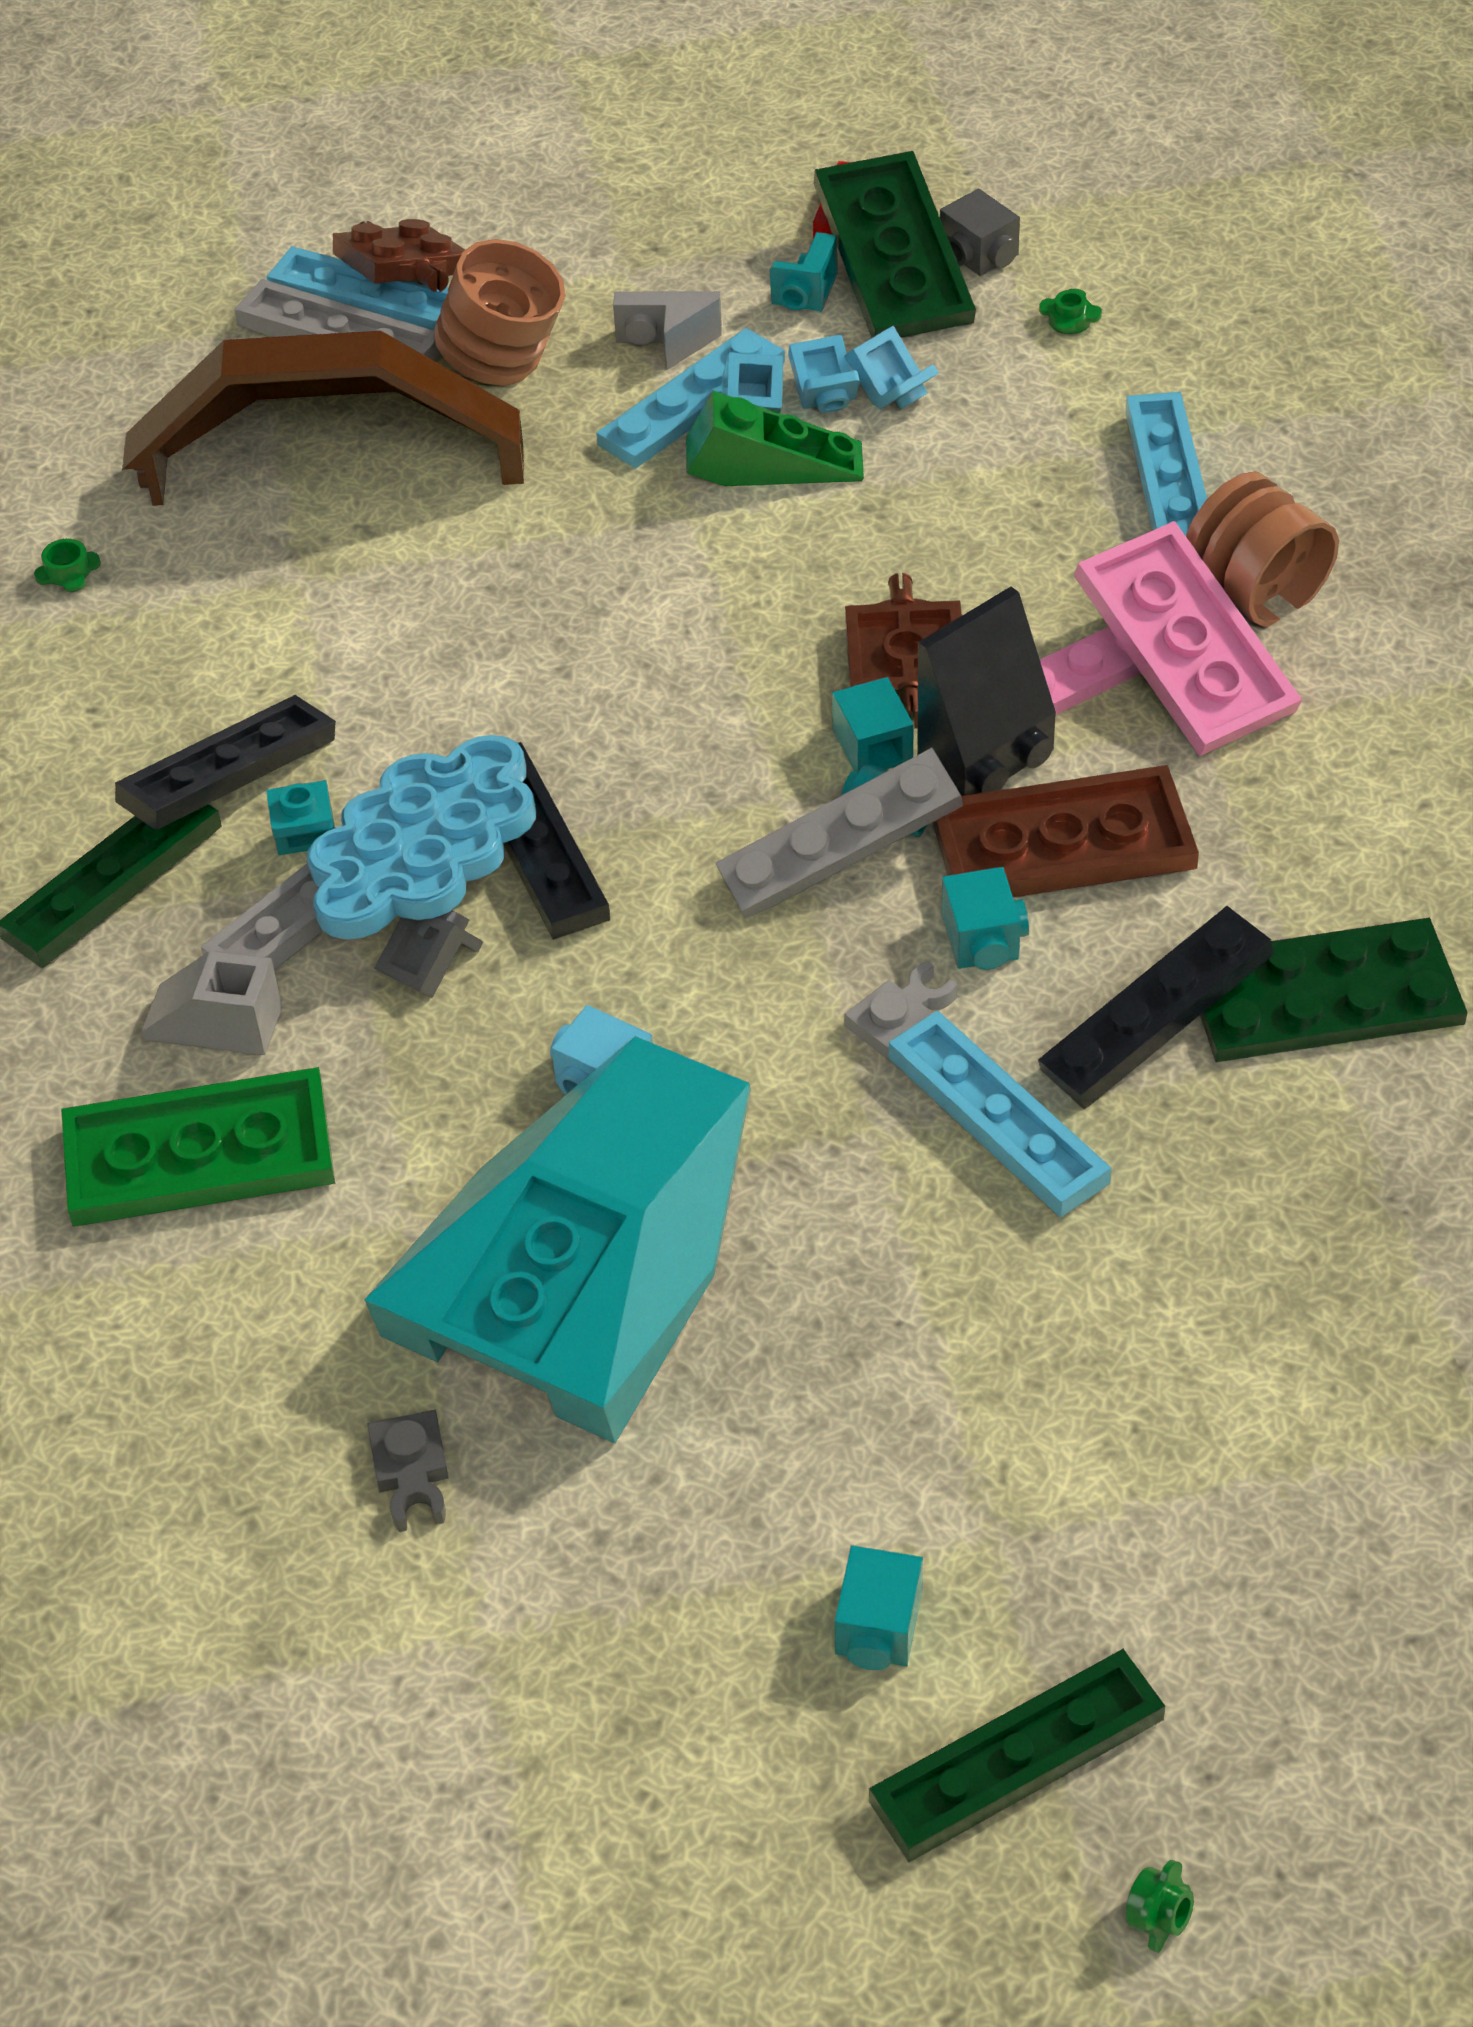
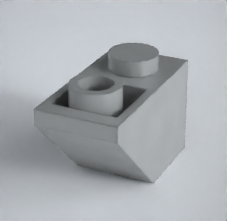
[141,951,282,1055]

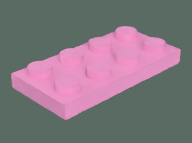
[1074,521,1302,757]

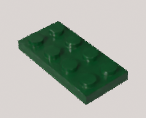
[813,151,976,338]
[1200,917,1468,1062]

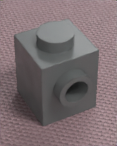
[939,188,1020,276]

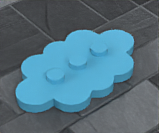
[307,735,536,940]

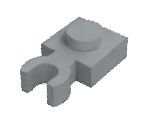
[844,961,957,1061]

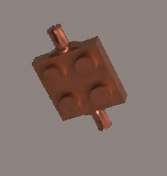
[333,219,465,292]
[845,573,962,729]

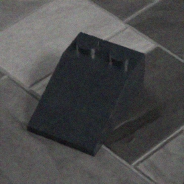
[917,586,1056,796]

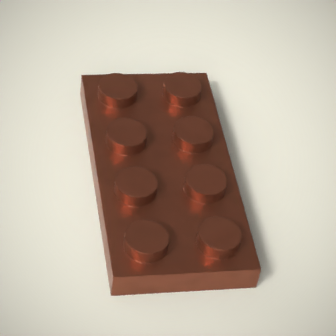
[932,765,1199,897]

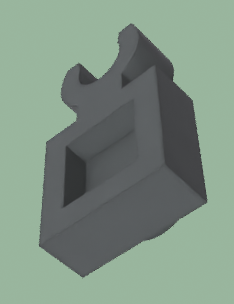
[367,1410,449,1532]

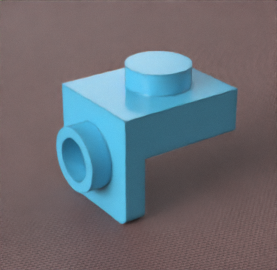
[844,326,939,410]
[788,334,860,413]

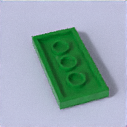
[61,1067,336,1227]

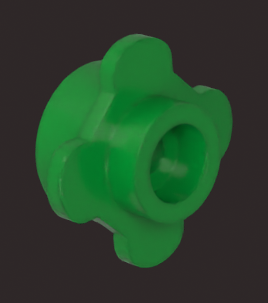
[1039,289,1102,334]
[34,538,101,592]
[1126,1860,1194,1953]

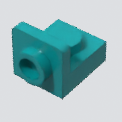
[769,232,838,312]

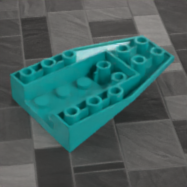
[364,1036,751,1444]

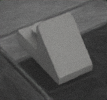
[613,291,722,370]

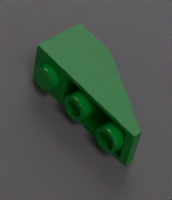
[686,390,864,487]

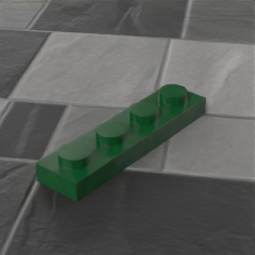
[0,804,222,968]
[869,1648,1166,1863]

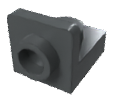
[374,910,483,998]

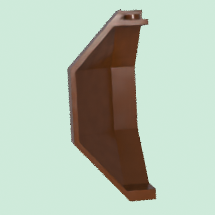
[122,330,524,506]

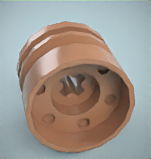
[434,239,566,386]
[1186,471,1339,627]

